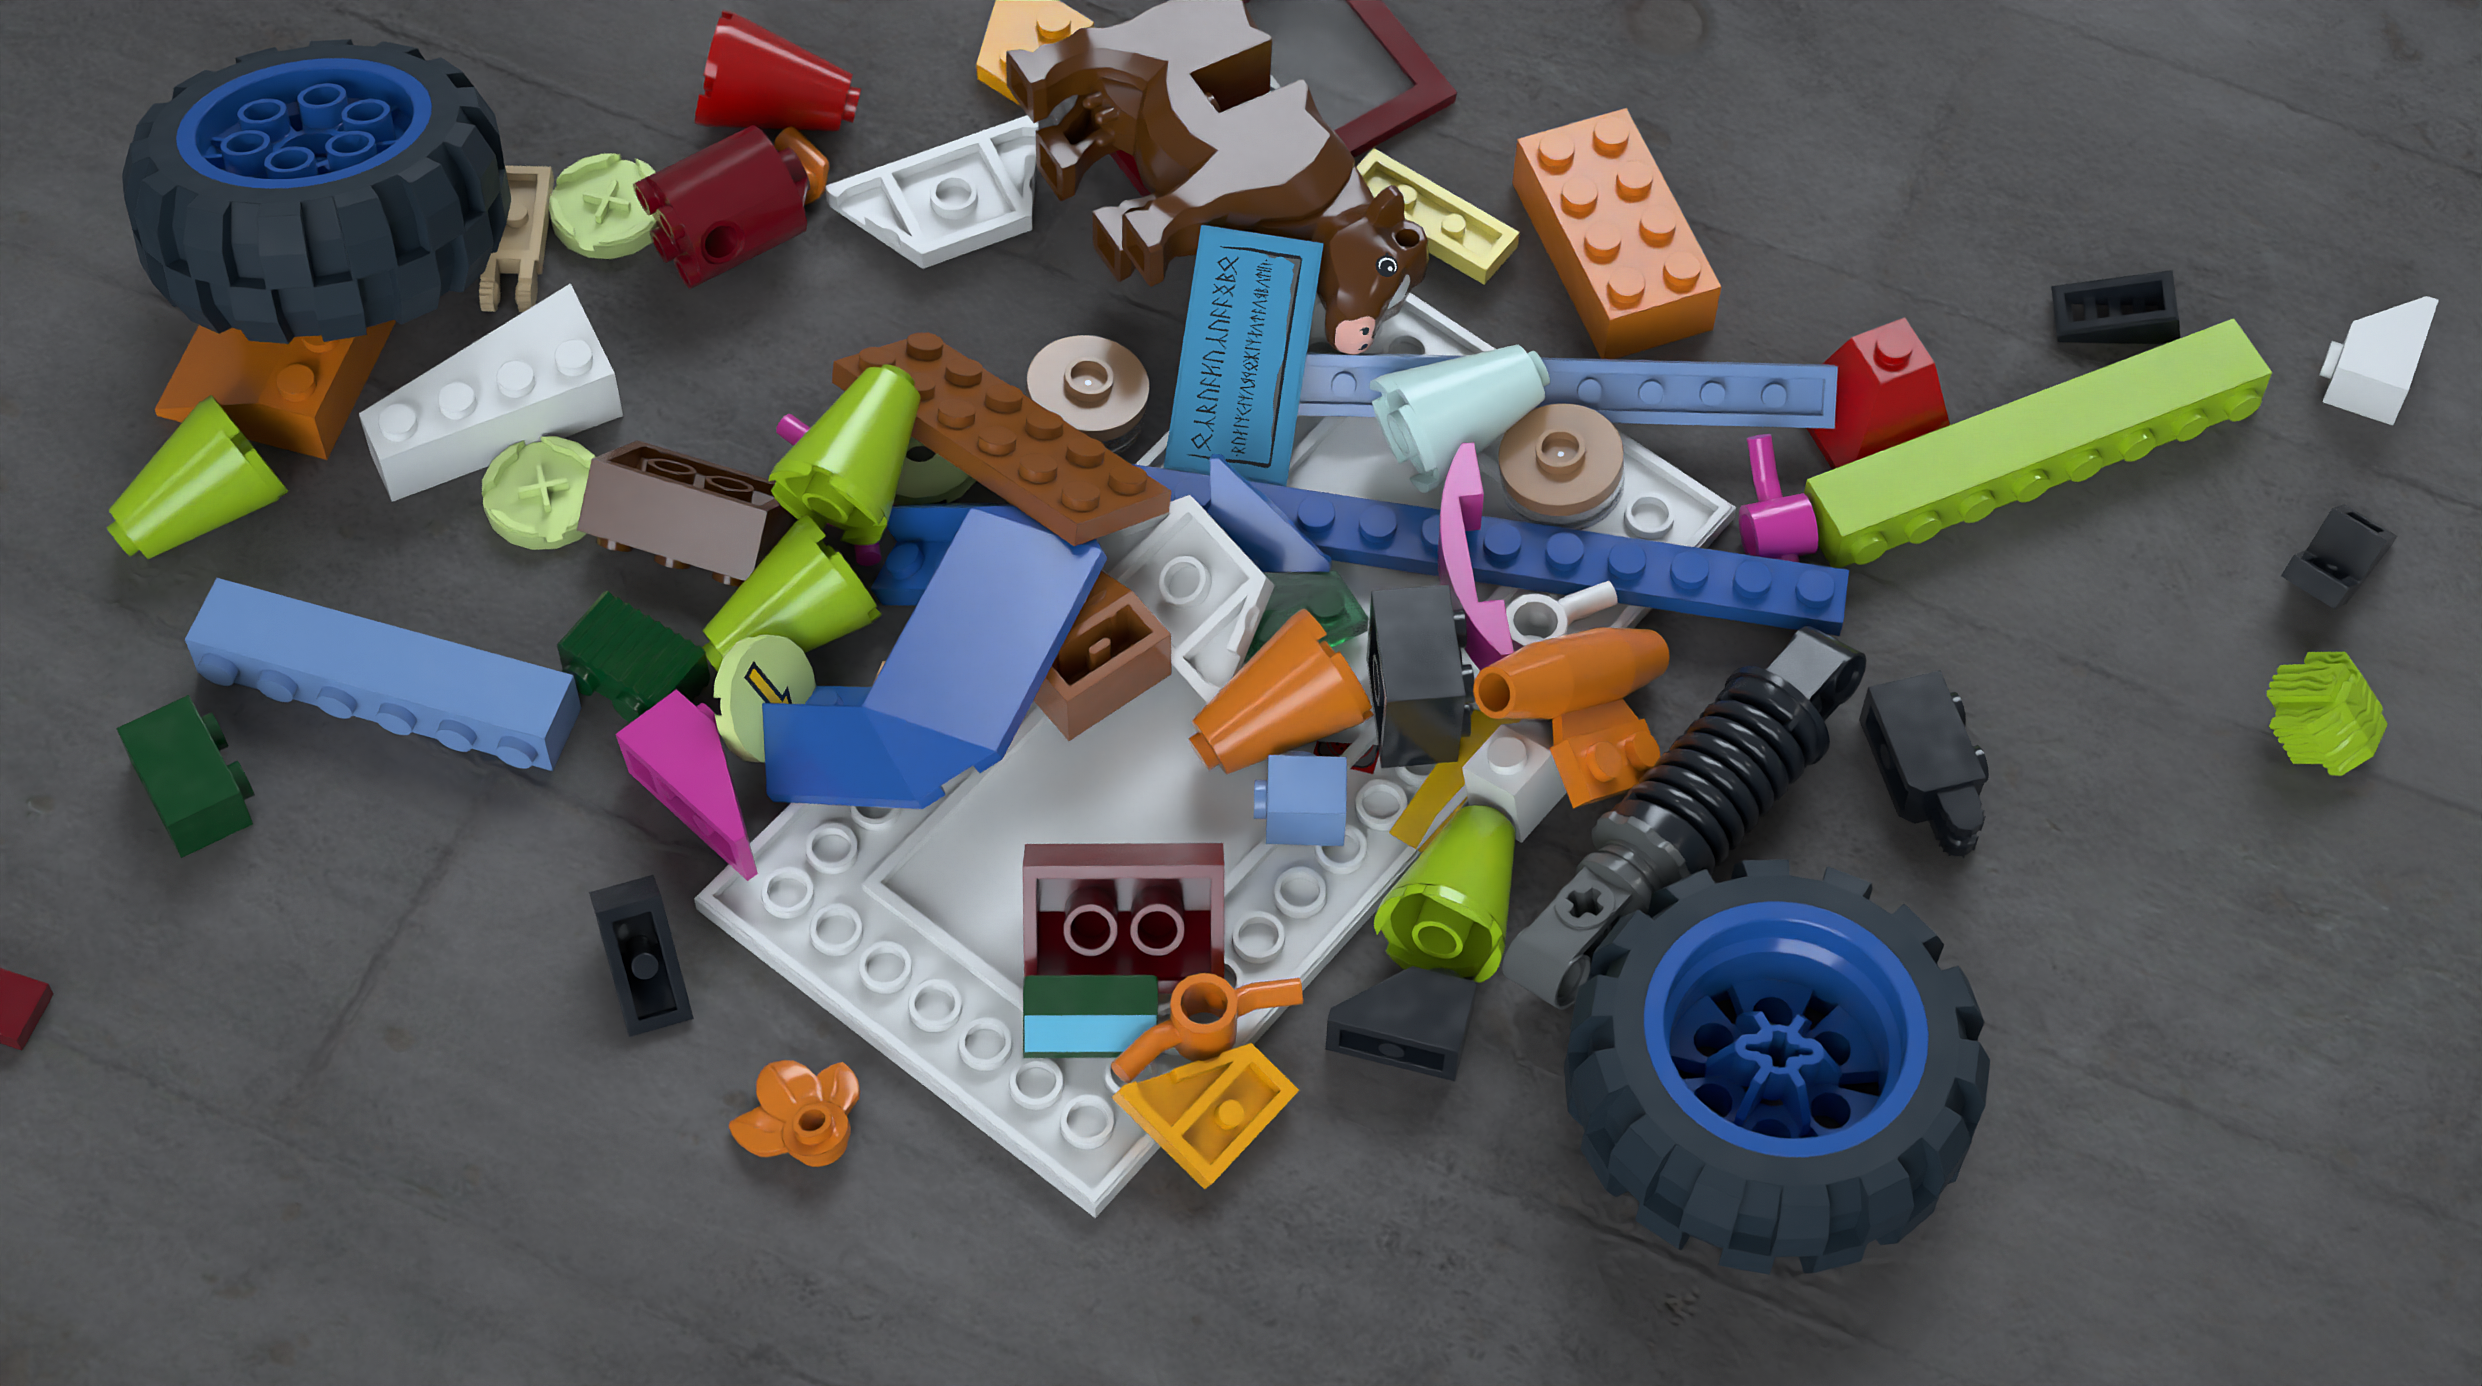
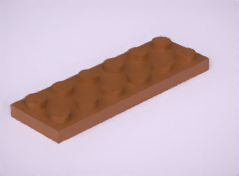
[832,332,1172,547]

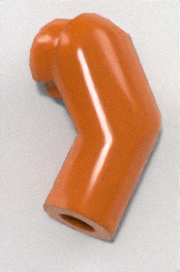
[774,126,830,204]

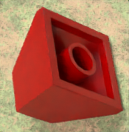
[1806,317,1950,470]

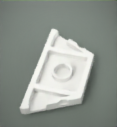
[825,115,1039,269]
[1097,495,1275,704]

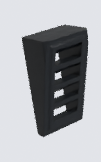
[2051,270,2181,344]

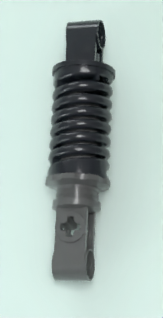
[1502,626,1867,1010]

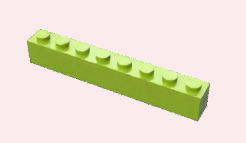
[1804,318,2272,568]

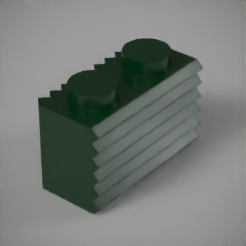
[557,591,711,723]

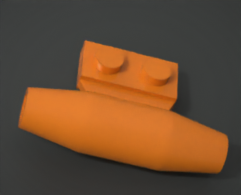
[1473,627,1669,808]

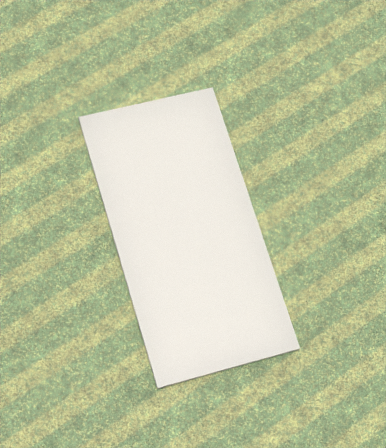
[694,293,1736,1218]

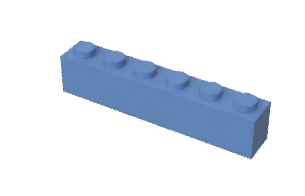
[185,578,581,771]

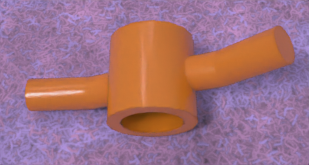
[1111,973,1303,1083]

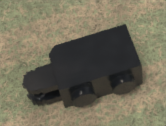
[1859,670,1989,858]

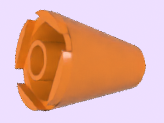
[1188,608,1374,774]

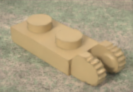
[479,166,554,312]

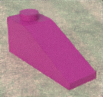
[616,689,758,881]

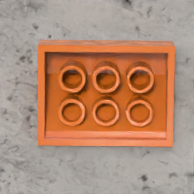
[155,320,396,460]

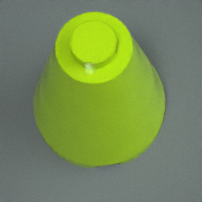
[769,365,921,545]
[106,395,288,559]
[702,514,882,673]
[1374,805,1516,983]

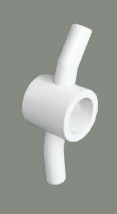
[1469,581,1617,711]

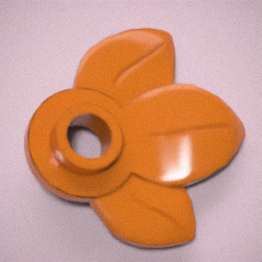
[729,1060,860,1167]

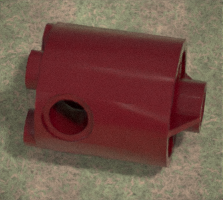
[633,125,810,289]

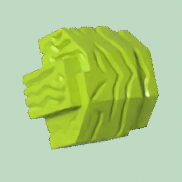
[2267,652,2388,776]

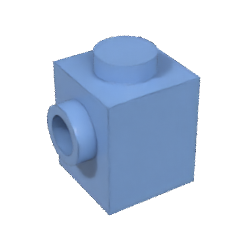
[1253,751,1347,846]

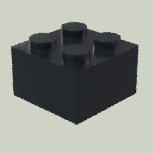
[1366,585,1475,768]

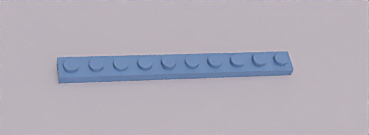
[1297,352,1838,428]

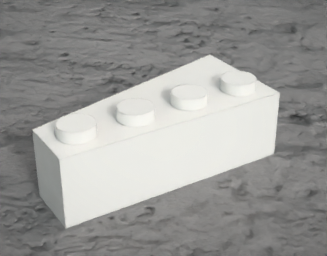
[359,283,623,502]

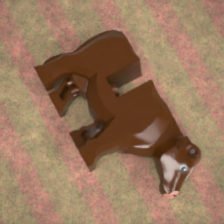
[1006,0,1429,355]

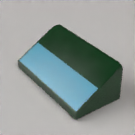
[1023,975,1158,1058]

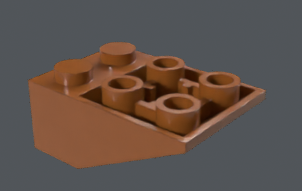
[1033,570,1172,741]

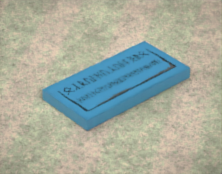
[1163,225,1324,487]

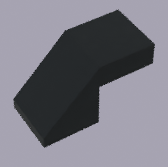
[2281,504,2397,609]

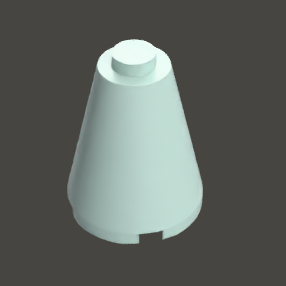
[1370,345,1550,493]

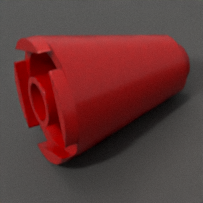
[695,9,862,131]

